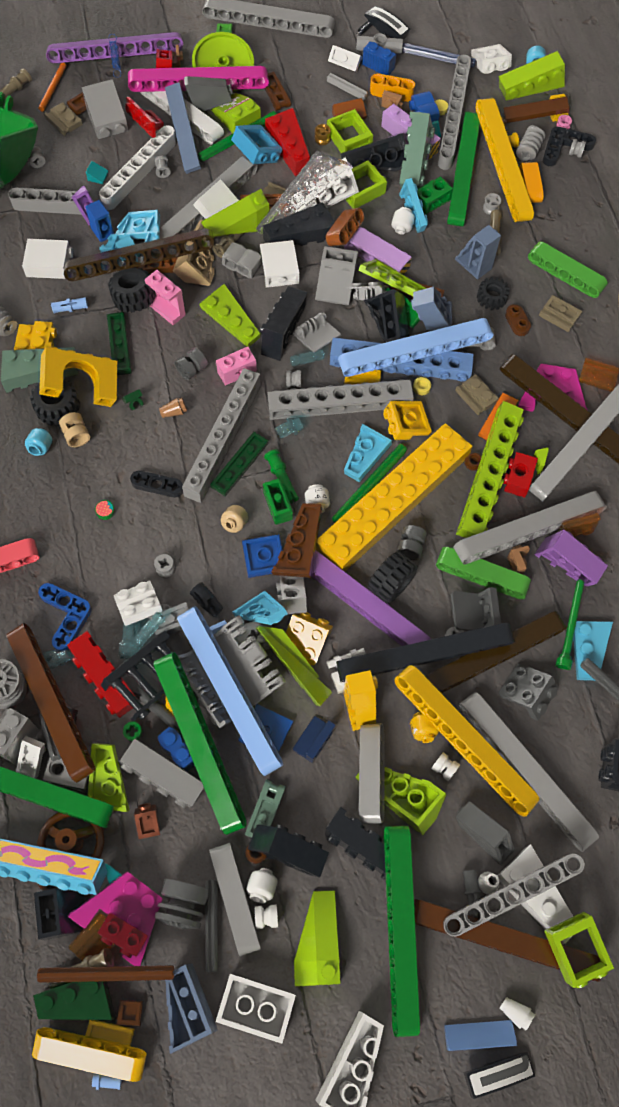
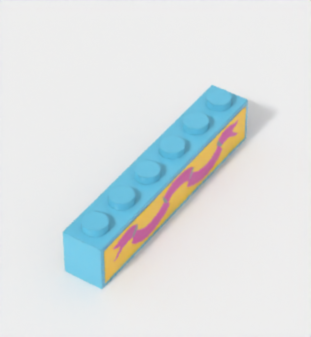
[0,839,107,895]

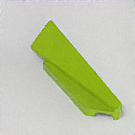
[256,626,332,706]

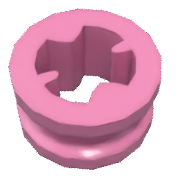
[556,115,572,129]

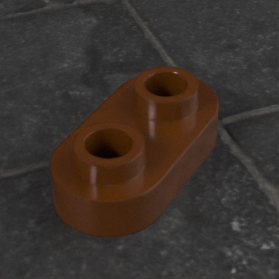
[505,304,531,336]

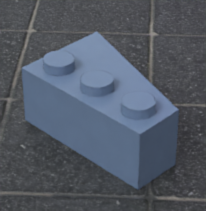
[411,287,452,332]

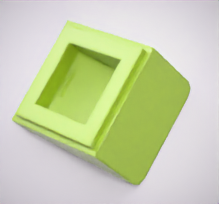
[533,448,549,474]

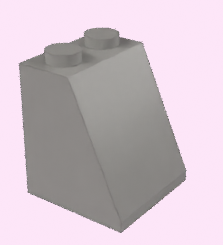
[82,79,128,139]
[0,708,40,765]

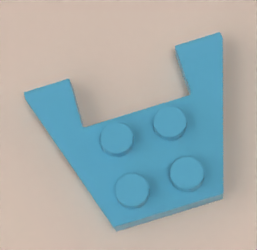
[99,210,160,253]

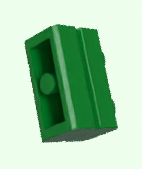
[263,478,293,525]

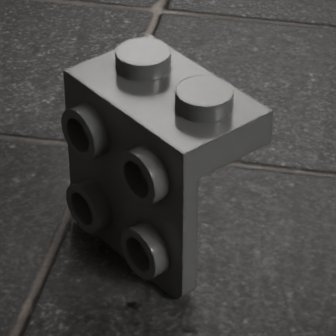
[451,587,501,631]
[499,664,558,721]

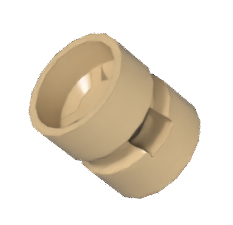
[59,412,90,447]

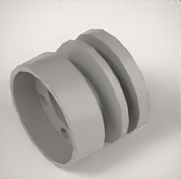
[0,659,28,709]

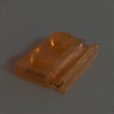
[579,358,619,392]
[557,513,601,538]
[68,912,115,962]

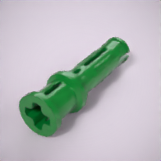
[264,449,299,504]

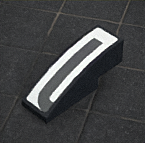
[364,6,410,40]
[463,1052,535,1099]

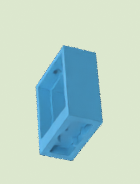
[231,125,283,164]

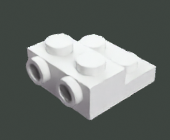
[471,44,512,74]
[113,581,163,626]

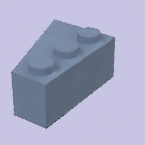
[455,225,501,280]
[165,963,218,1054]

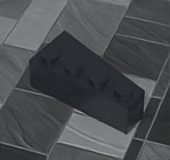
[263,202,335,246]
[260,286,308,361]
[325,807,386,882]

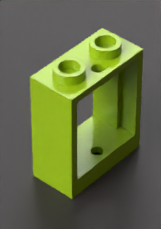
[327,109,373,153]
[345,161,387,209]
[544,912,614,988]

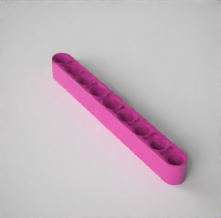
[128,66,269,92]

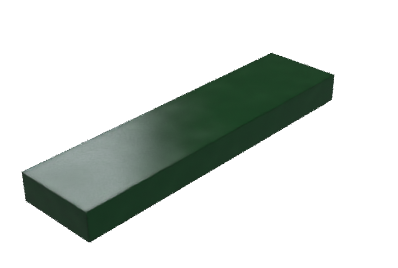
[107,312,132,375]
[210,432,269,497]

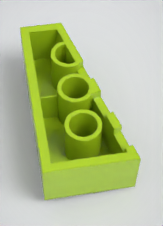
[499,51,565,101]

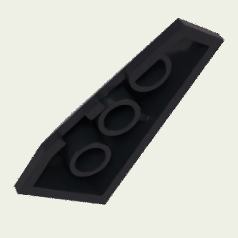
[340,133,406,171]

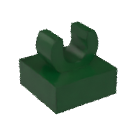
[122,389,144,411]

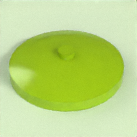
[192,32,254,92]

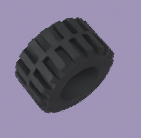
[108,267,155,313]
[30,377,80,426]
[368,551,418,603]

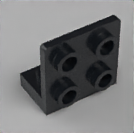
[598,739,619,791]

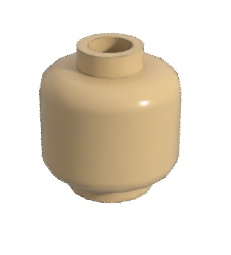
[221,505,248,533]

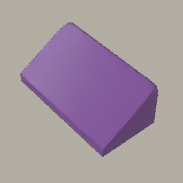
[72,186,94,225]

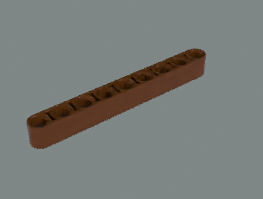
[6,623,96,783]
[414,899,601,982]

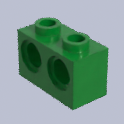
[417,176,453,214]

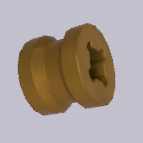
[315,124,331,146]

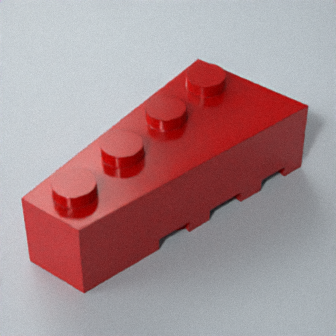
[265,108,310,177]
[67,631,137,718]

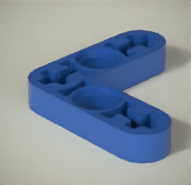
[38,583,92,653]

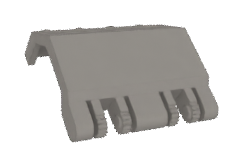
[178,615,286,728]

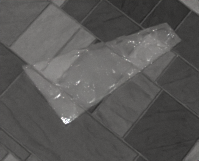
[256,151,353,234]

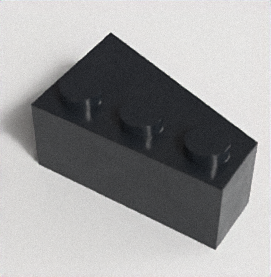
[364,289,409,343]
[248,824,329,878]

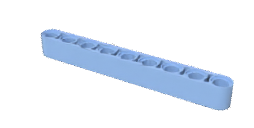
[338,318,494,377]
[177,606,283,776]

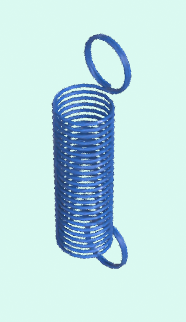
[108,34,121,78]

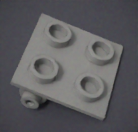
[346,282,389,301]
[293,312,341,353]

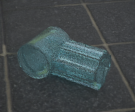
[119,621,142,659]

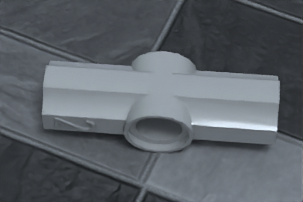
[356,33,403,54]

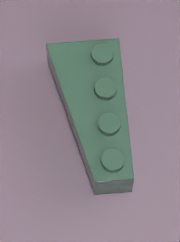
[399,111,435,189]
[1,347,78,393]

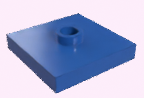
[242,534,283,578]
[238,704,293,753]

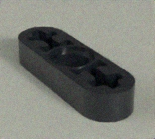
[130,471,183,498]

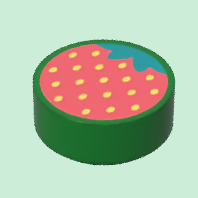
[95,500,115,520]

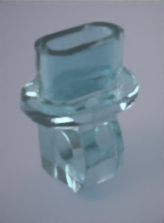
[275,417,304,438]
[43,650,73,669]

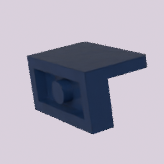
[293,716,336,763]

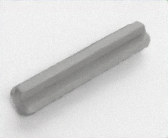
[327,73,368,100]

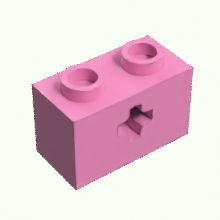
[216,347,257,386]

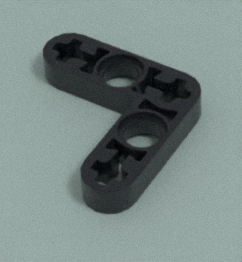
[543,127,596,166]

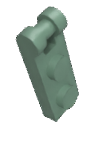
[245,779,286,838]

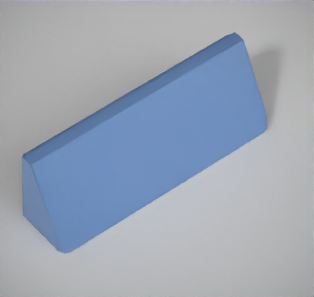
[444,1020,517,1051]

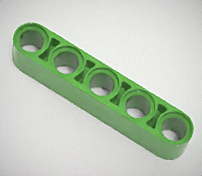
[528,242,608,298]
[436,547,531,599]

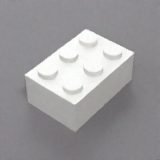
[216,974,296,1044]

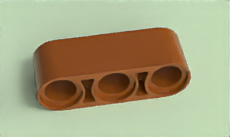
[326,208,364,246]

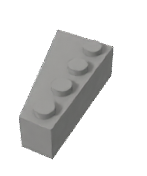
[119,738,204,809]

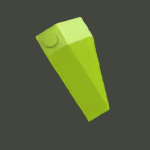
[201,189,269,237]
[355,767,446,835]
[294,891,340,986]

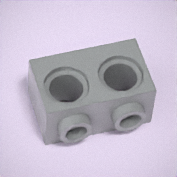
[276,576,307,614]
[43,758,89,793]

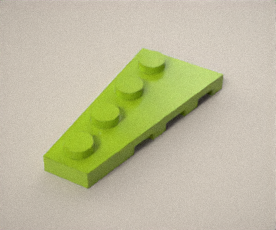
[358,259,427,296]
[200,284,260,347]

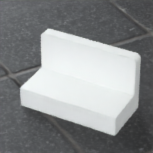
[328,45,363,72]

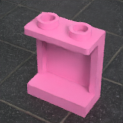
[145,270,185,325]

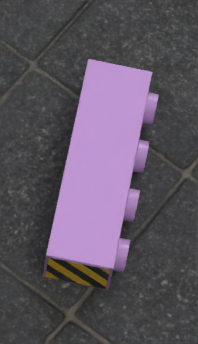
[381,104,441,160]
[344,226,412,275]

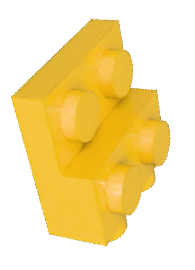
[14,321,57,350]
[383,401,432,440]

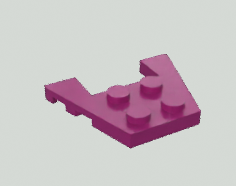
[518,364,587,412]
[68,872,163,966]

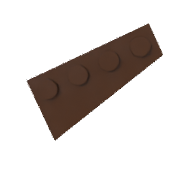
[271,503,322,578]

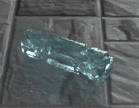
[290,349,324,366]
[133,612,165,646]

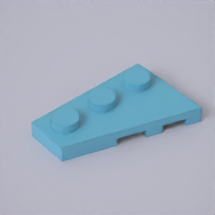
[399,178,428,233]
[344,424,392,482]
[232,591,288,625]
[573,621,613,681]

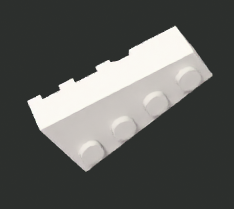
[288,158,359,213]
[497,844,573,944]
[316,1011,384,1107]

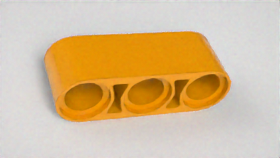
[370,74,415,102]
[519,162,543,203]

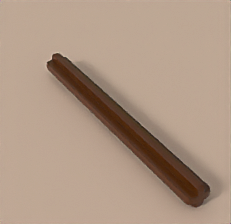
[37,965,175,983]

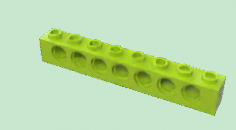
[456,401,524,538]

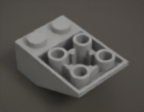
[315,246,358,305]

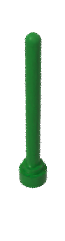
[555,579,584,670]

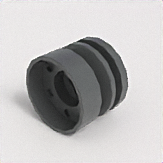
[154,879,210,930]

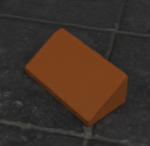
[332,98,367,119]

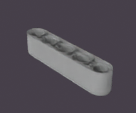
[8,187,82,215]
[359,723,385,824]
[209,843,261,957]

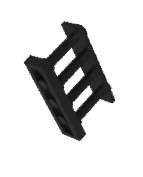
[100,630,172,722]

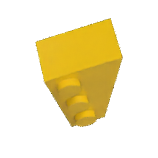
[343,670,378,731]

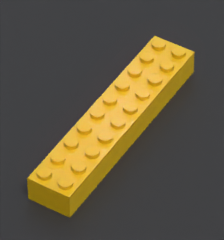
[315,423,473,572]

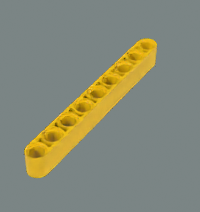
[476,98,534,222]
[395,665,539,817]

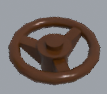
[37,812,105,859]

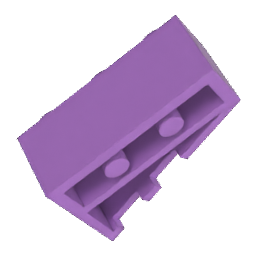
[534,530,608,587]

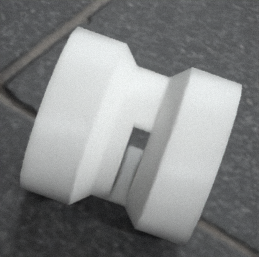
[431,752,460,781]
[255,904,278,929]

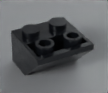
[34,888,88,941]

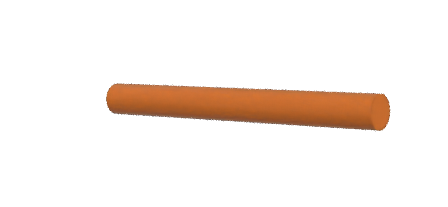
[38,62,67,112]

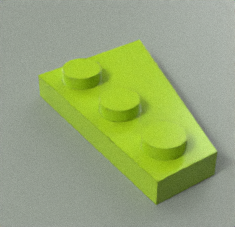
[88,743,130,812]

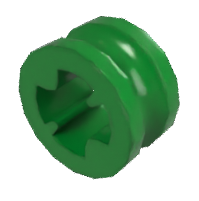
[123,721,143,742]

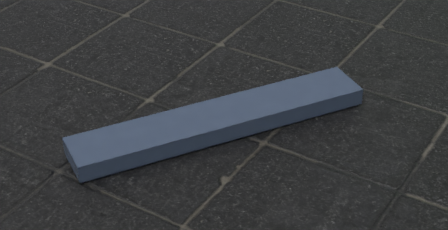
[165,82,201,174]

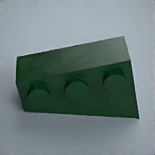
[33,981,116,1020]

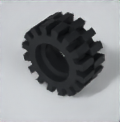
[477,277,510,310]

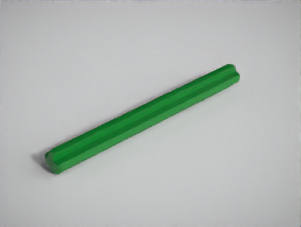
[198,111,277,162]
[332,444,407,523]

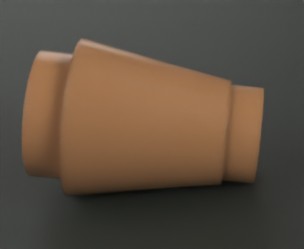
[159,398,187,418]

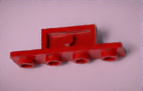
[125,97,164,138]

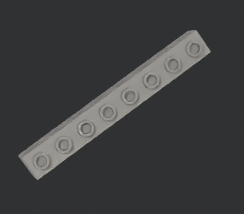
[182,368,261,503]
[267,379,413,420]

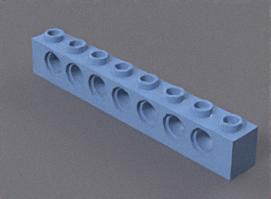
[330,338,473,382]

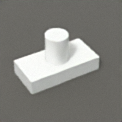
[16,736,46,779]

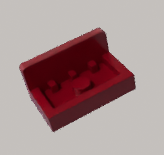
[97,913,148,958]

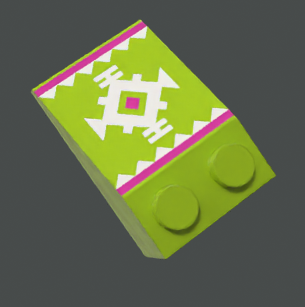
[210,92,261,134]

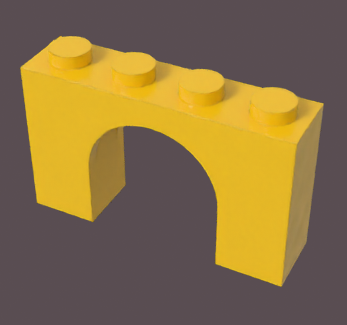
[39,346,117,407]

